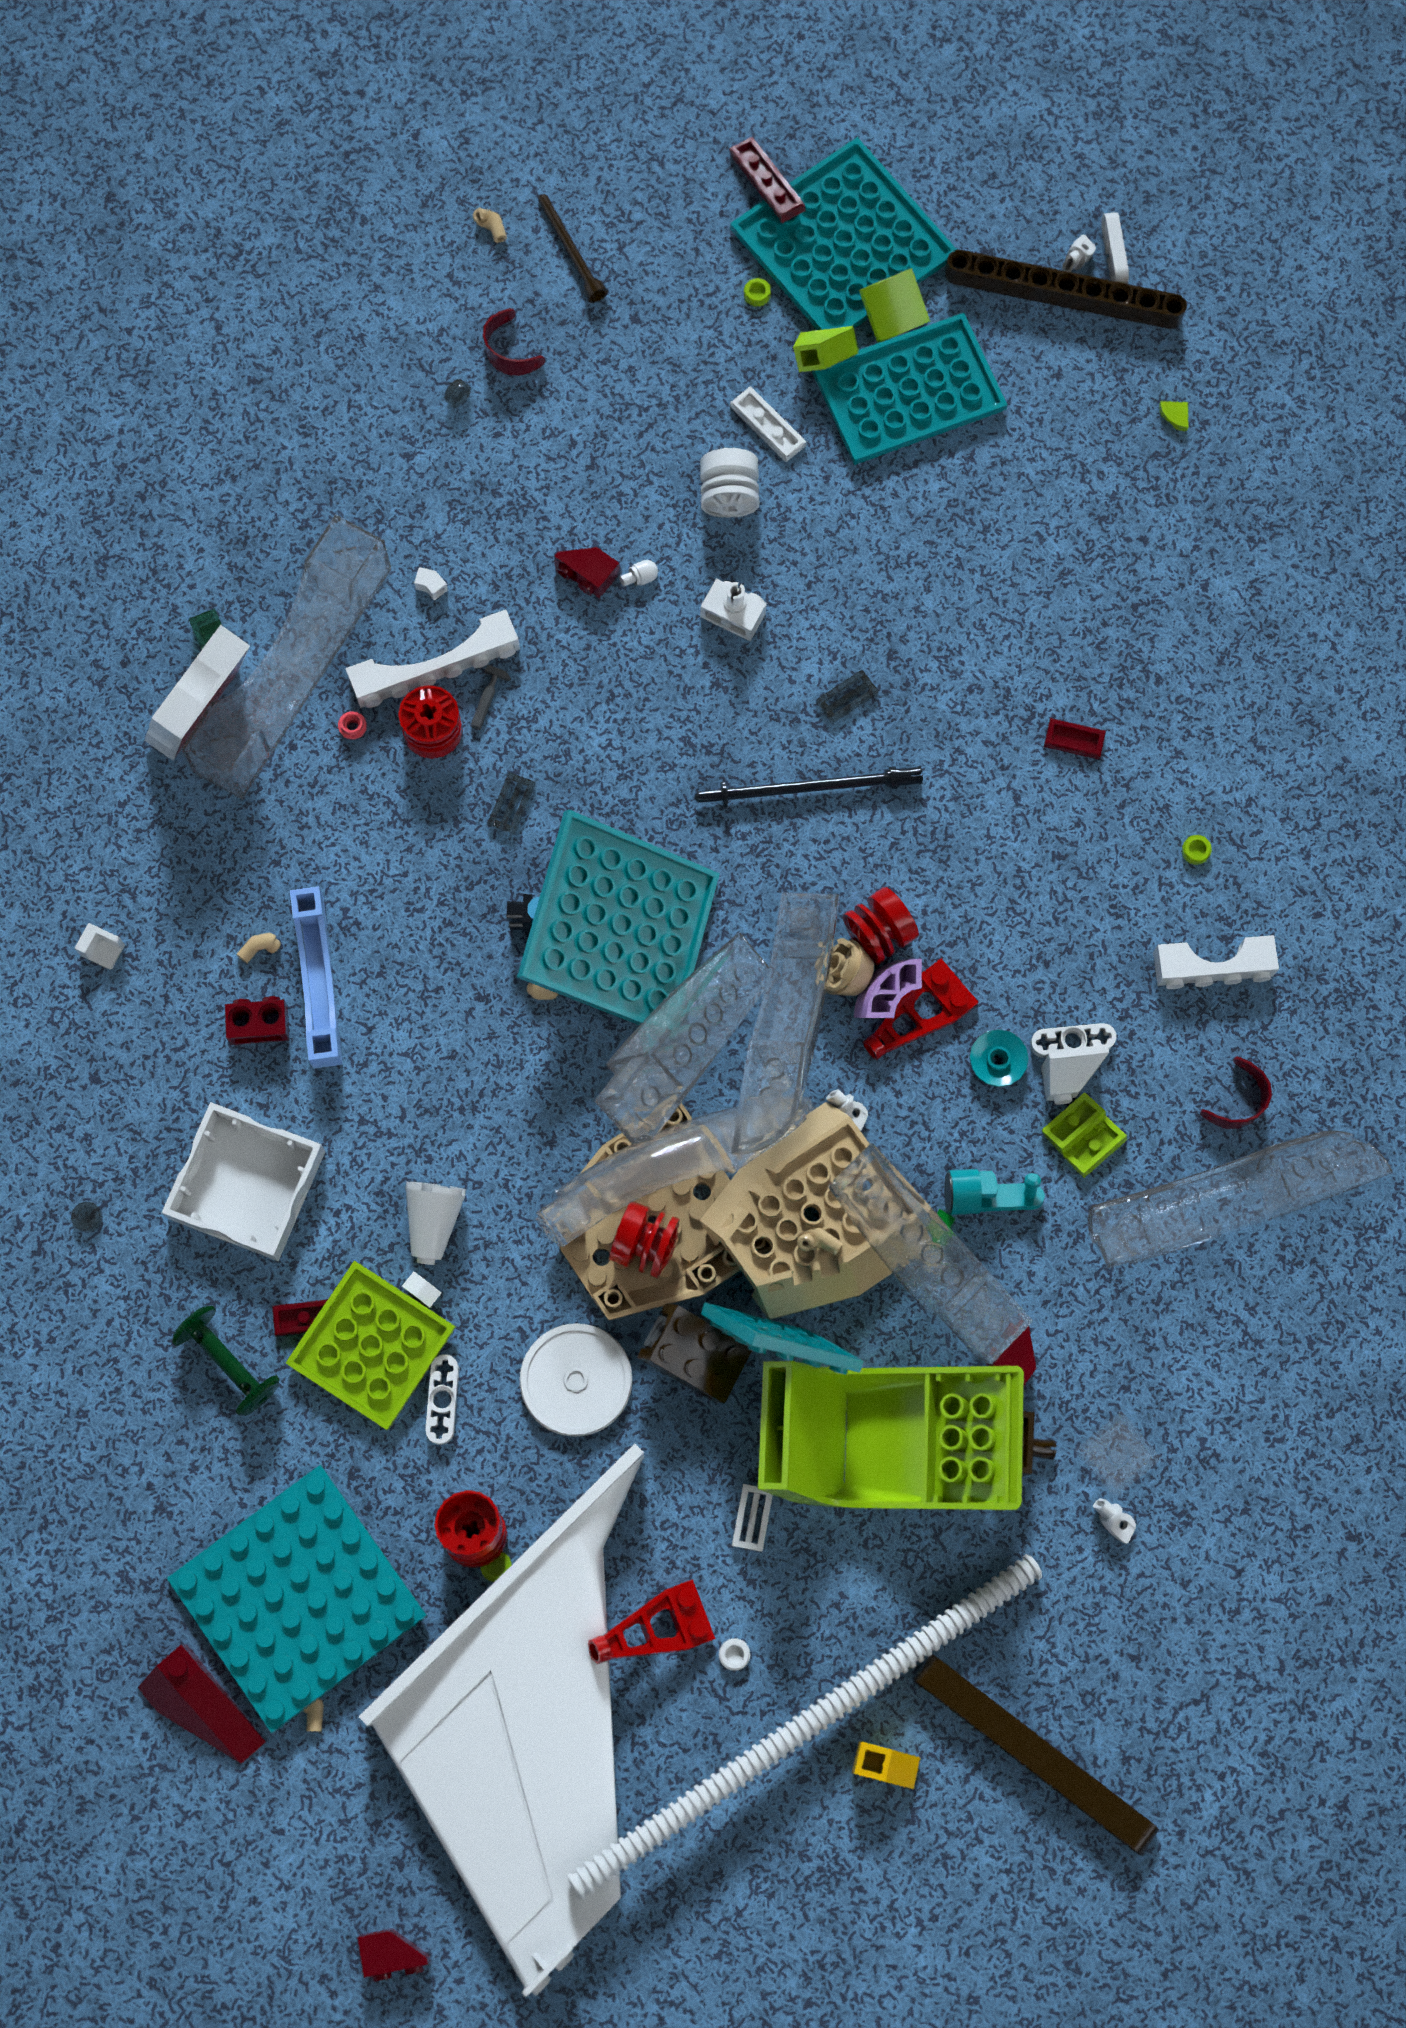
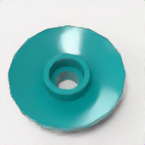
[969,1029,1029,1087]

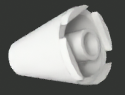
[406,1182,466,1265]

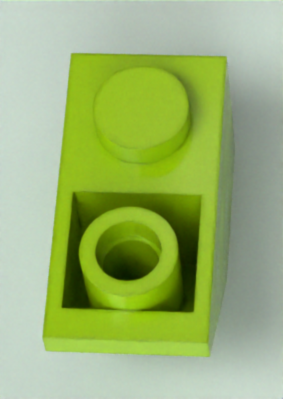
[793,326,859,372]

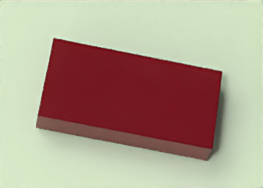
[1043,718,1106,760]

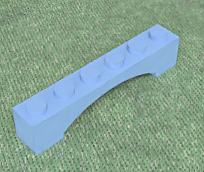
[290,886,343,1069]

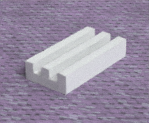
[732,1484,773,1552]

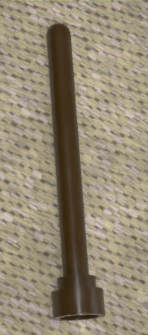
[538,194,608,304]

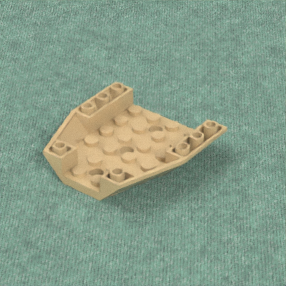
[543,1097,771,1320]
[699,1102,932,1320]

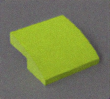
[859,268,930,343]
[1042,1092,1127,1178]

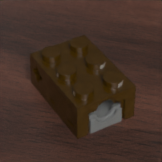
[637,1303,752,1404]

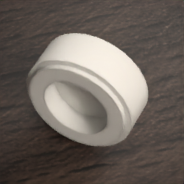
[719,1638,750,1671]

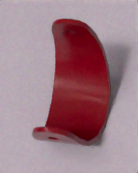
[483,308,546,376]
[1200,1057,1272,1129]

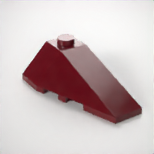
[138,1644,266,1764]

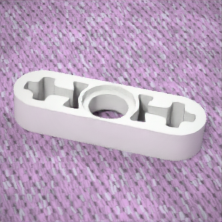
[1101,212,1129,284]
[1030,1023,1116,1058]
[426,1354,459,1445]

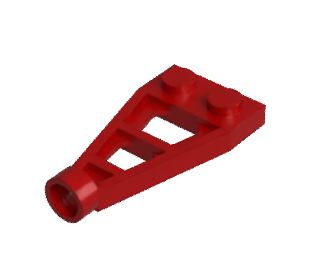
[862,958,979,1060]
[588,1579,716,1664]

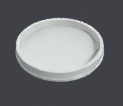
[520,1323,632,1437]

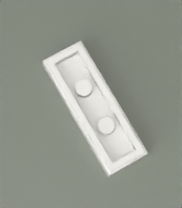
[730,386,807,462]

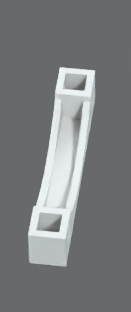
[346,610,520,708]

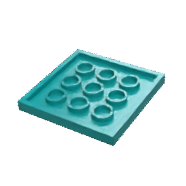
[701,1302,864,1375]

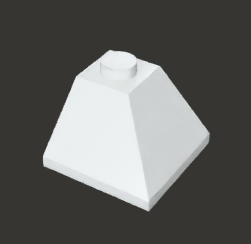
[1041,1047,1109,1105]

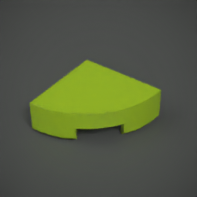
[1159,401,1189,432]

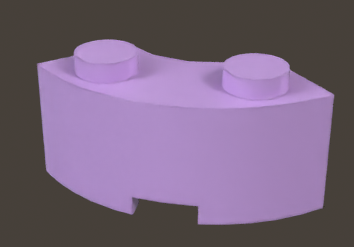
[854,959,922,1018]

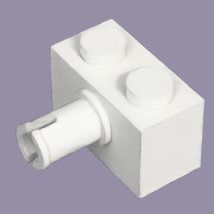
[700,579,767,641]

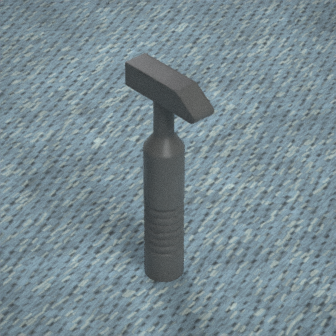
[470,664,511,730]

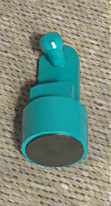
[944,1169,1045,1215]

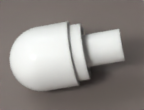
[619,560,658,587]

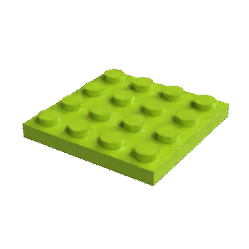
[286,1260,456,1430]

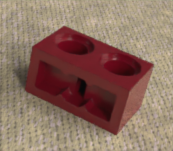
[225,996,290,1045]

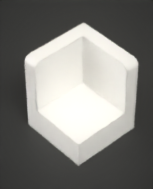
[75,923,125,970]

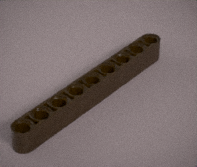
[945,250,1187,329]
[912,1654,1159,1856]

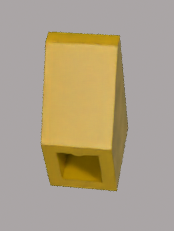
[851,1741,921,1789]

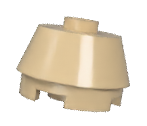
[817,938,874,996]

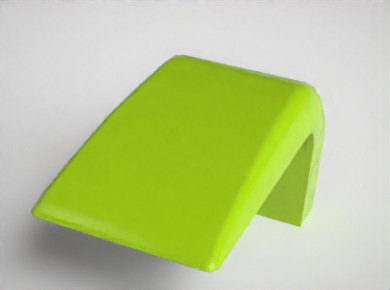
[758,1361,1024,1510]

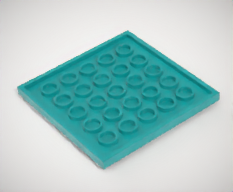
[730,137,957,330]
[517,809,720,1038]
[167,1465,428,1733]

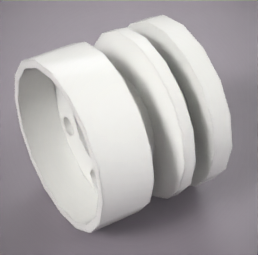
[700,448,759,517]

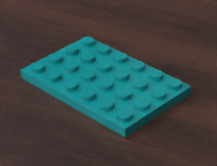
[812,313,1008,465]

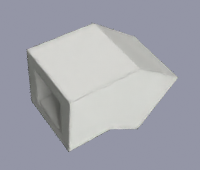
[414,567,448,600]
[402,1271,441,1308]

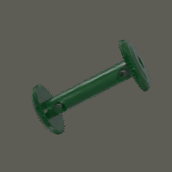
[172,1306,280,1416]

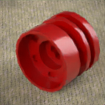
[398,685,463,759]
[842,887,919,965]
[609,1201,680,1279]
[434,1490,508,1568]

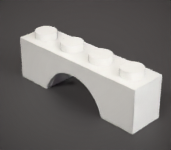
[1153,935,1279,989]

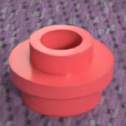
[338,711,367,740]

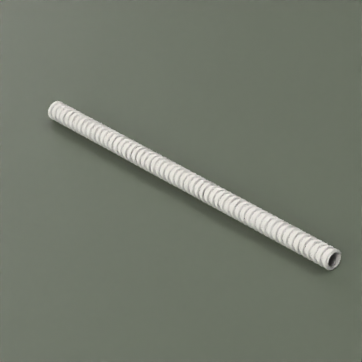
[567,1554,1042,1900]

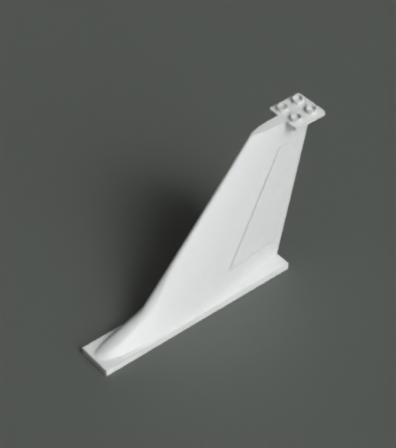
[359,1444,644,1997]

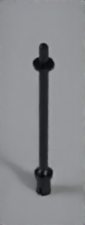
[694,766,923,808]

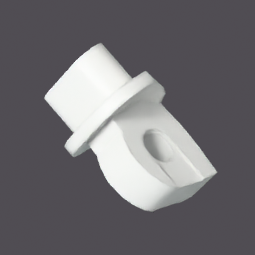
[1062,234,1096,272]
[826,1089,868,1131]
[1093,1498,1136,1544]

